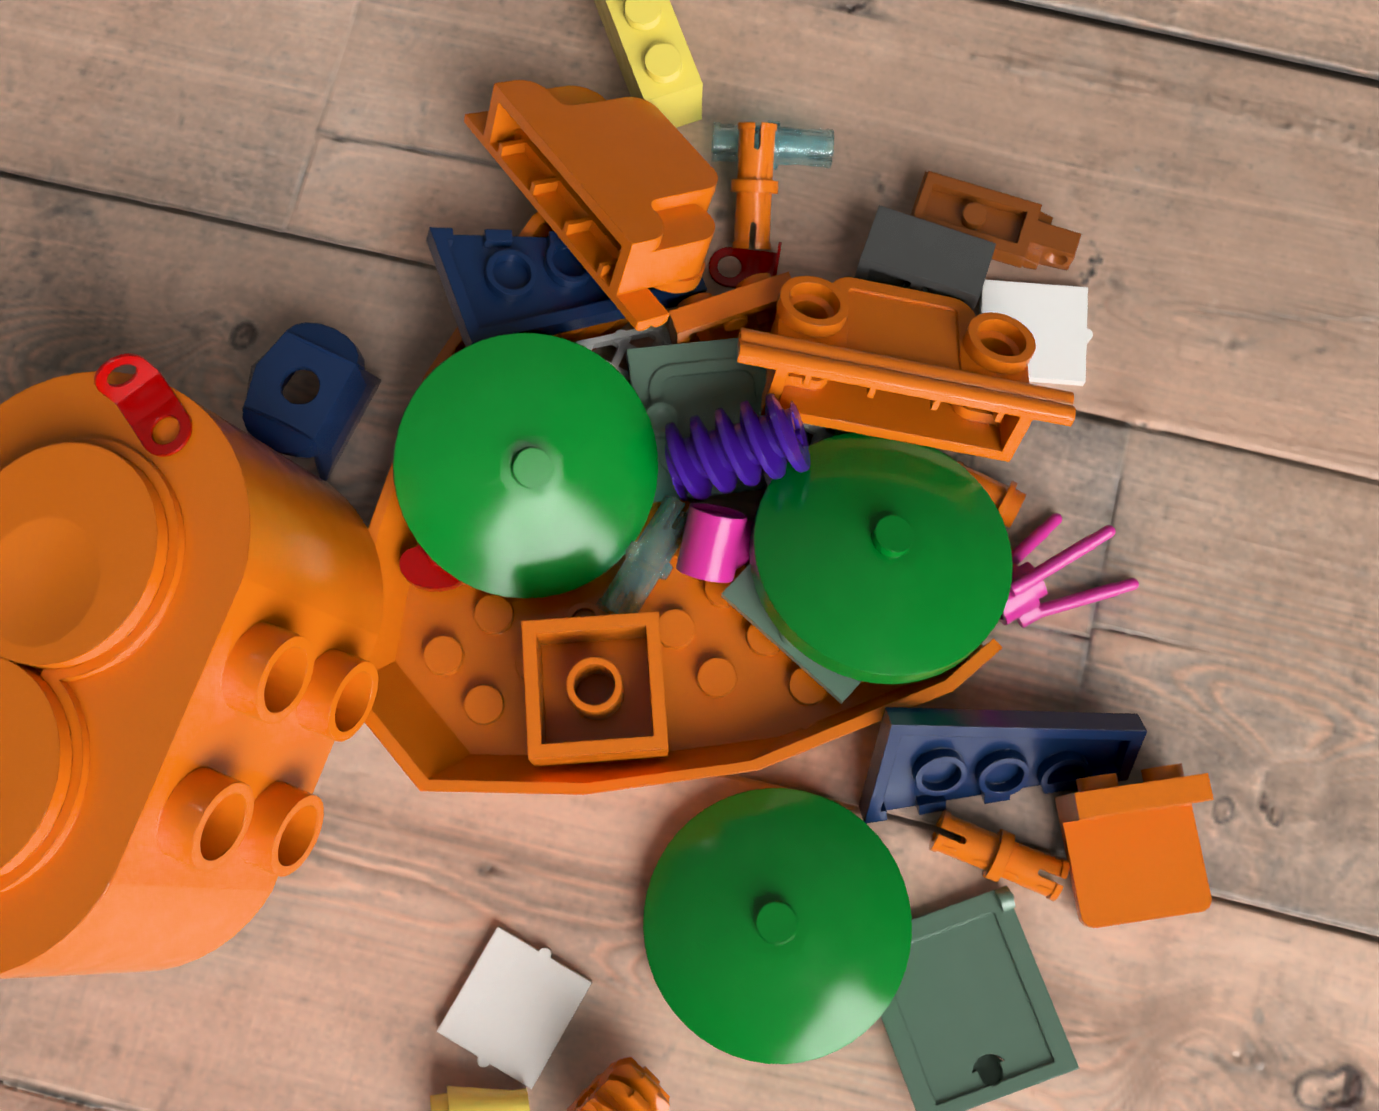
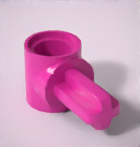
[676,503,753,583]

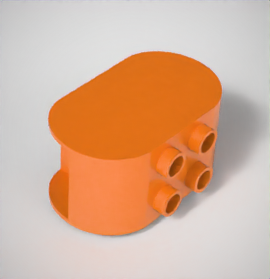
[0,371,384,979]

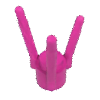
[999,513,1139,628]

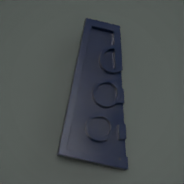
[859,707,1147,824]

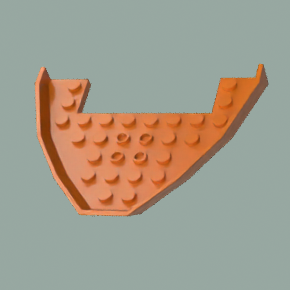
[365,212,1002,795]

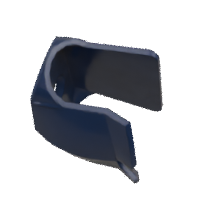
[242,322,381,481]

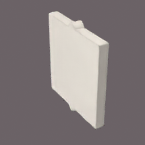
[979,279,1093,386]
[437,926,592,1089]

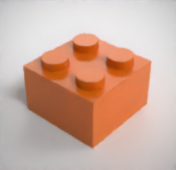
[521,611,669,767]

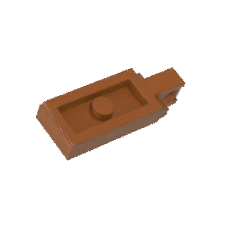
[910,171,1081,271]

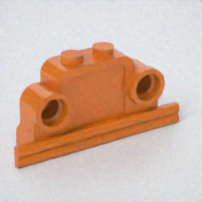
[464,80,718,331]
[737,276,1076,462]

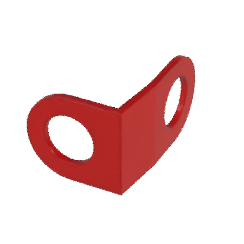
[709,242,782,288]
[94,353,192,457]

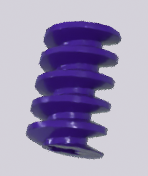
[665,393,810,501]

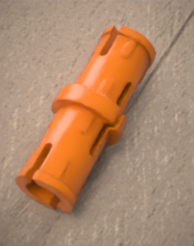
[730,122,779,249]
[929,810,1069,901]

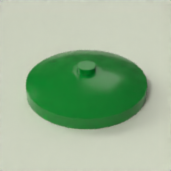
[392,333,658,599]
[749,433,1013,684]
[643,788,912,1064]

